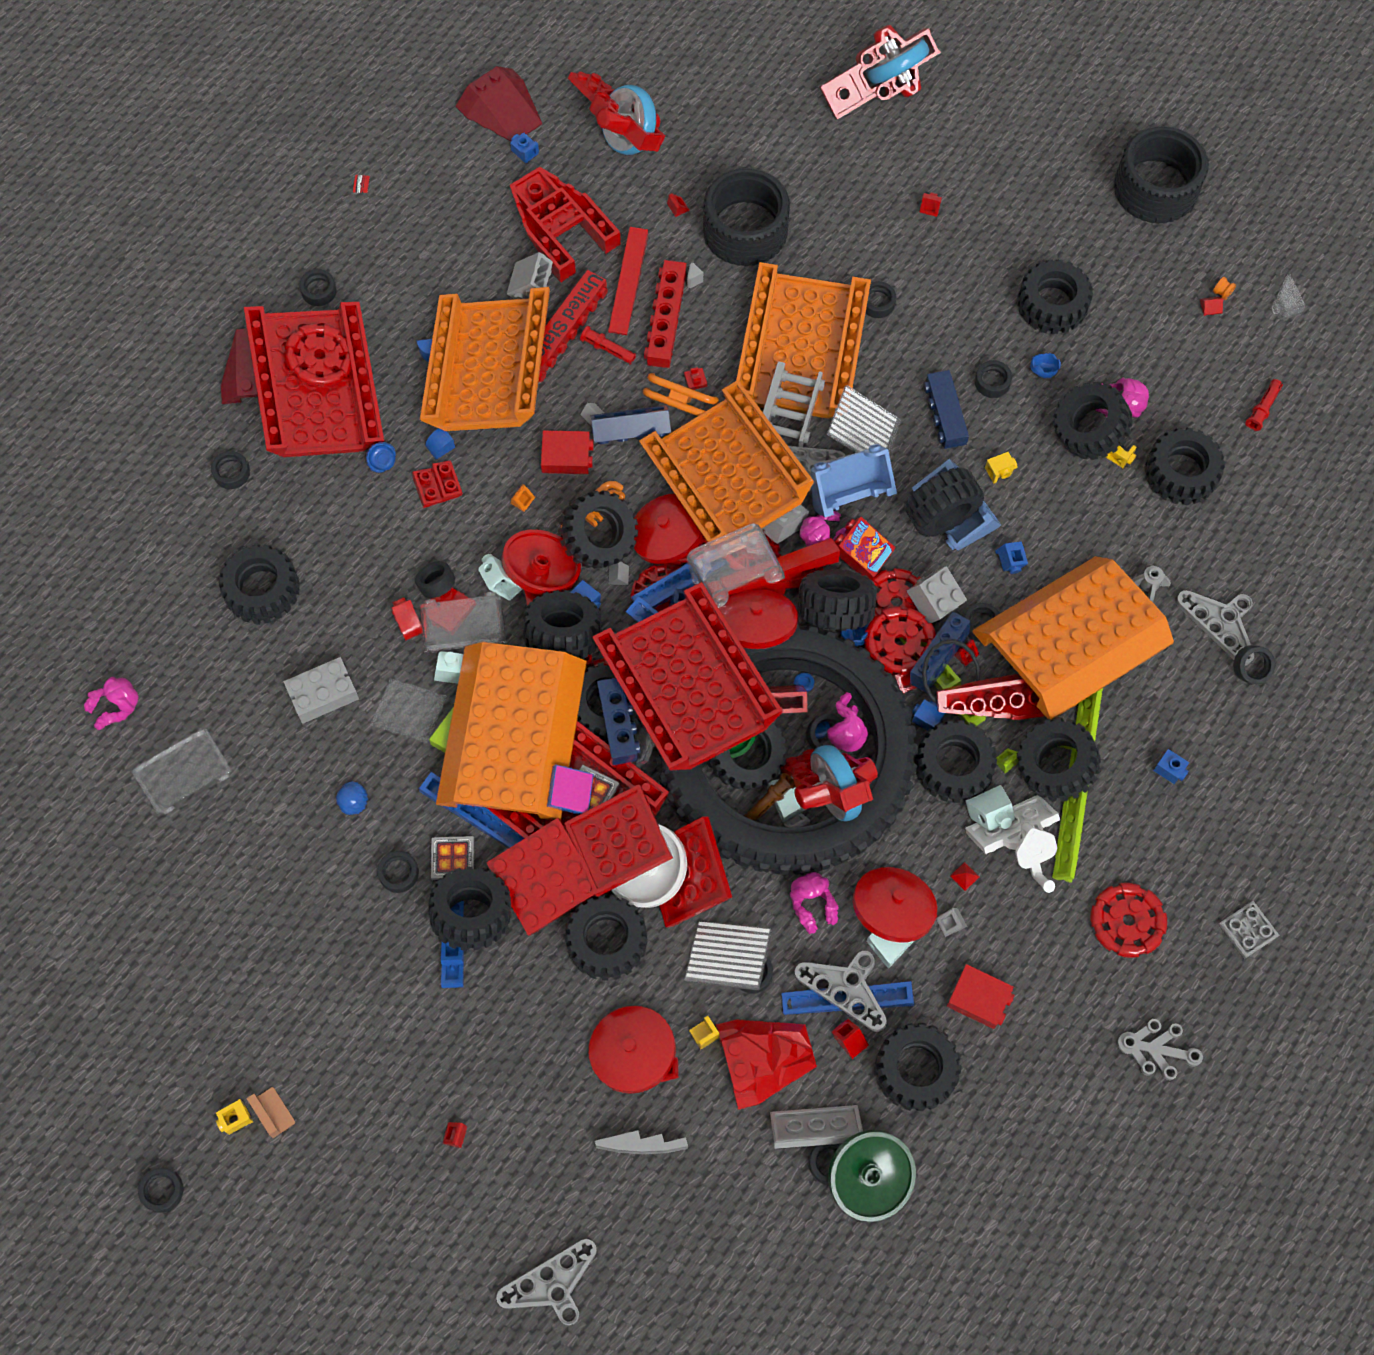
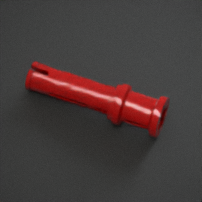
[580,326,636,365]
[1245,379,1283,431]

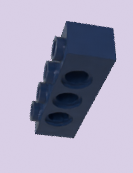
[910,612,970,693]
[597,678,641,765]

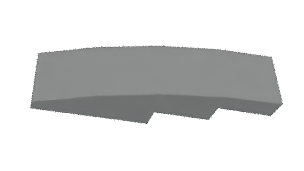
[595,1131,688,1154]

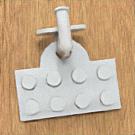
[965,795,1060,893]

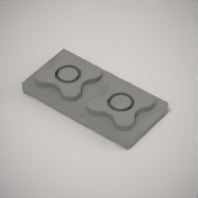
[770,1105,863,1149]

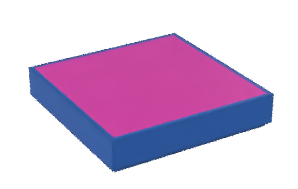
[547,765,594,814]

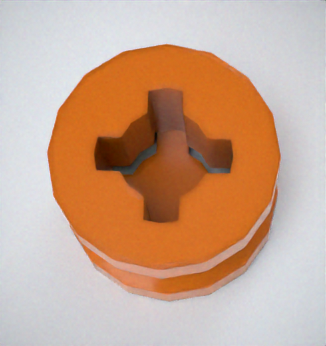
[1213,277,1236,300]

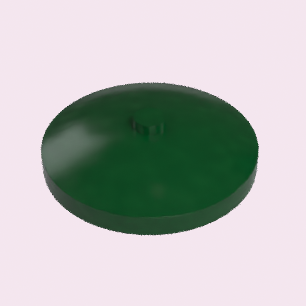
[828,1130,916,1222]

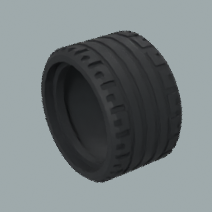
[1114,126,1209,223]
[703,168,790,266]

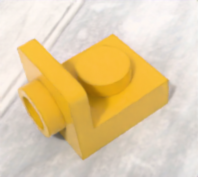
[1106,445,1137,468]

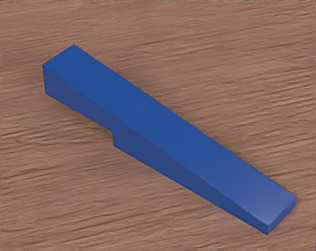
[631,550,730,608]
[419,772,524,848]
[782,981,914,1015]

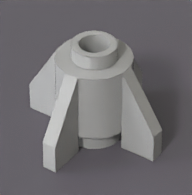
[1132,564,1171,602]

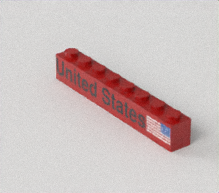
[538,270,608,382]

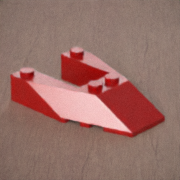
[510,167,621,282]

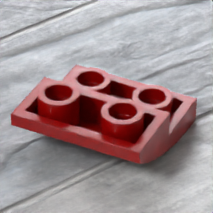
[412,460,462,508]

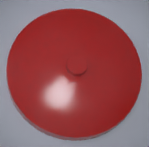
[634,494,703,564]
[501,530,581,595]
[718,589,798,649]
[853,867,937,943]
[589,1006,676,1094]

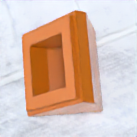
[510,484,535,512]

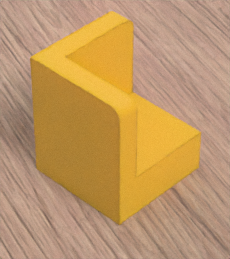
[689,1016,719,1050]

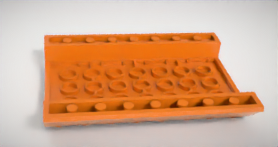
[736,262,871,418]
[420,287,550,431]
[639,380,814,546]
[972,556,1174,720]
[436,642,587,820]

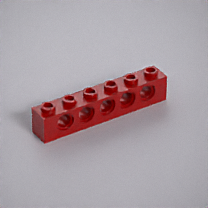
[644,260,687,368]

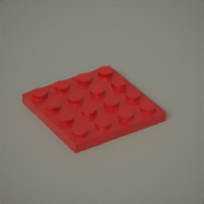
[564,784,673,897]
[659,817,732,928]
[487,818,595,936]

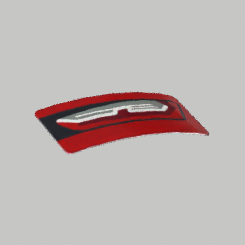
[353,175,370,193]

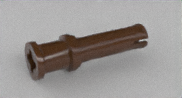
[743,773,795,821]

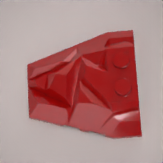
[716,1019,817,1110]

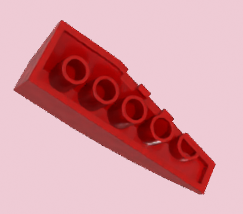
[936,674,1045,720]

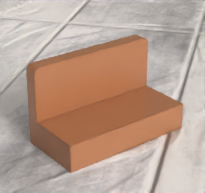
[247,1087,295,1138]

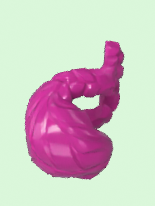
[1096,377,1149,418]
[799,511,846,547]
[84,677,138,730]
[827,692,868,752]
[790,872,839,934]

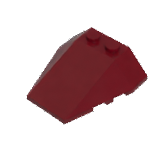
[456,66,542,141]
[221,328,258,404]

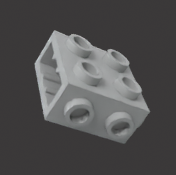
[507,252,553,299]

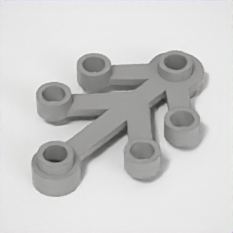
[1118,1019,1203,1081]

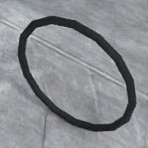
[922,639,981,704]

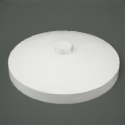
[612,824,687,908]

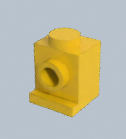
[985,452,1017,484]
[216,1099,253,1135]

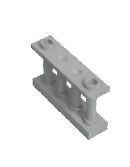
[763,361,825,447]

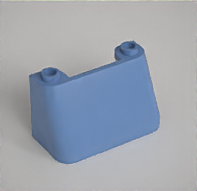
[811,444,897,517]
[912,459,1001,551]

